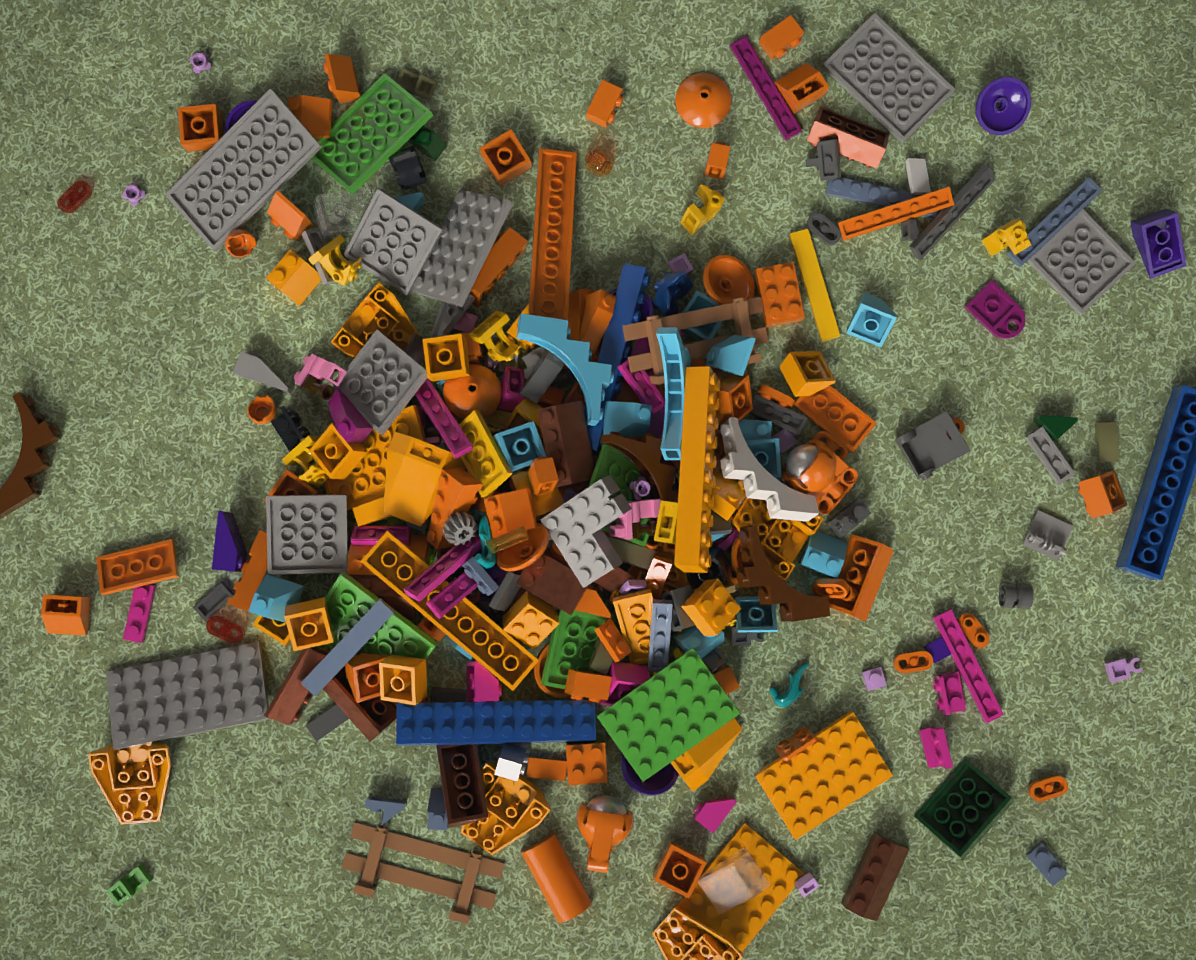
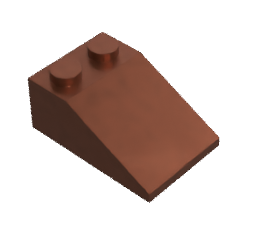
[516,553,589,615]

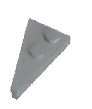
[429,294,475,338]

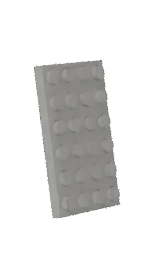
[822,13,956,144]
[411,190,513,307]

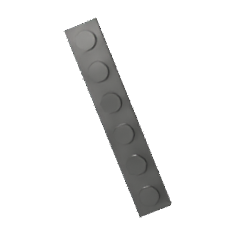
[909,165,995,261]

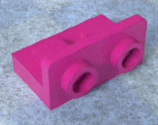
[933,671,966,715]
[919,726,953,769]

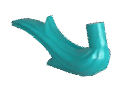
[475,515,497,569]
[769,663,810,707]

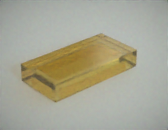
[486,526,529,553]

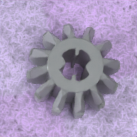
[442,511,478,546]

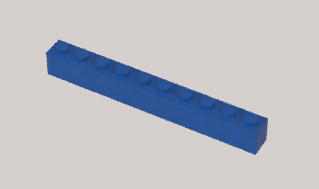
[584,264,651,455]

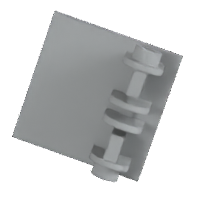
[1023,510,1073,561]

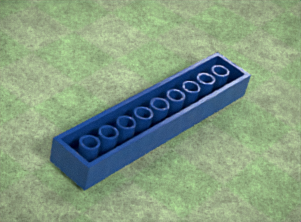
[1116,385,1196,580]
[396,700,596,746]

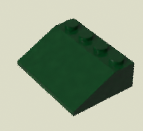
[914,758,1014,860]

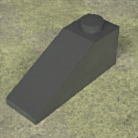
[520,348,565,404]

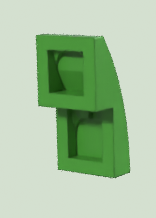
[106,863,153,906]

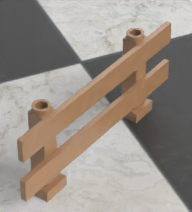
[622,297,768,385]
[342,822,505,924]

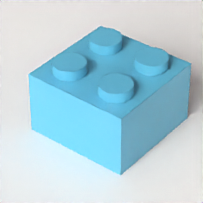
[493,421,547,472]

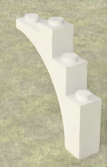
[720,417,819,522]

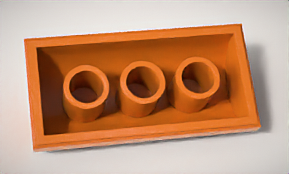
[521,833,592,923]

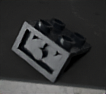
[271,406,311,452]

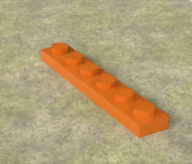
[837,187,954,241]

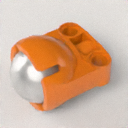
[782,439,858,515]
[576,795,634,873]

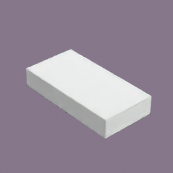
[905,158,931,196]

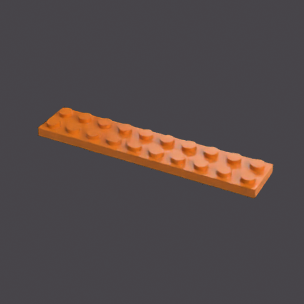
[528,148,577,320]

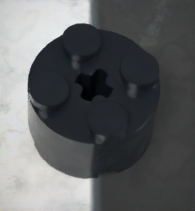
[389,146,427,190]
[686,547,729,587]

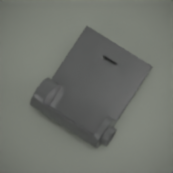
[895,411,971,481]

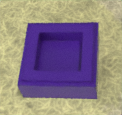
[924,637,951,664]

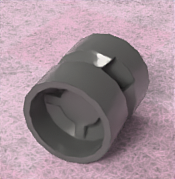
[999,583,1033,609]

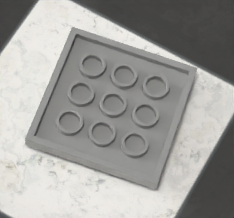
[344,189,444,295]
[1027,209,1136,316]
[333,330,427,435]
[266,494,348,574]

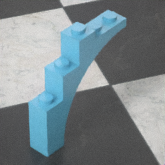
[516,313,614,426]
[656,327,691,460]

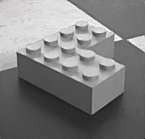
[541,475,632,588]

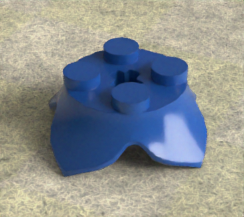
[652,269,693,316]

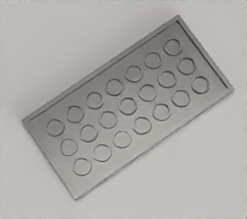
[165,88,323,251]
[106,642,270,750]

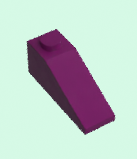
[328,389,373,443]

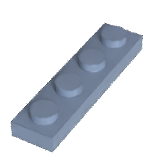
[648,599,673,671]

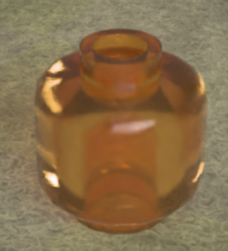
[585,149,613,177]

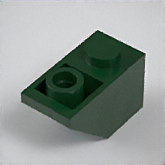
[408,126,447,161]

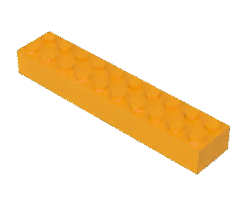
[674,366,721,573]
[360,530,539,691]

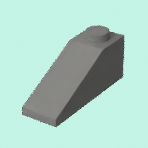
[233,351,292,394]

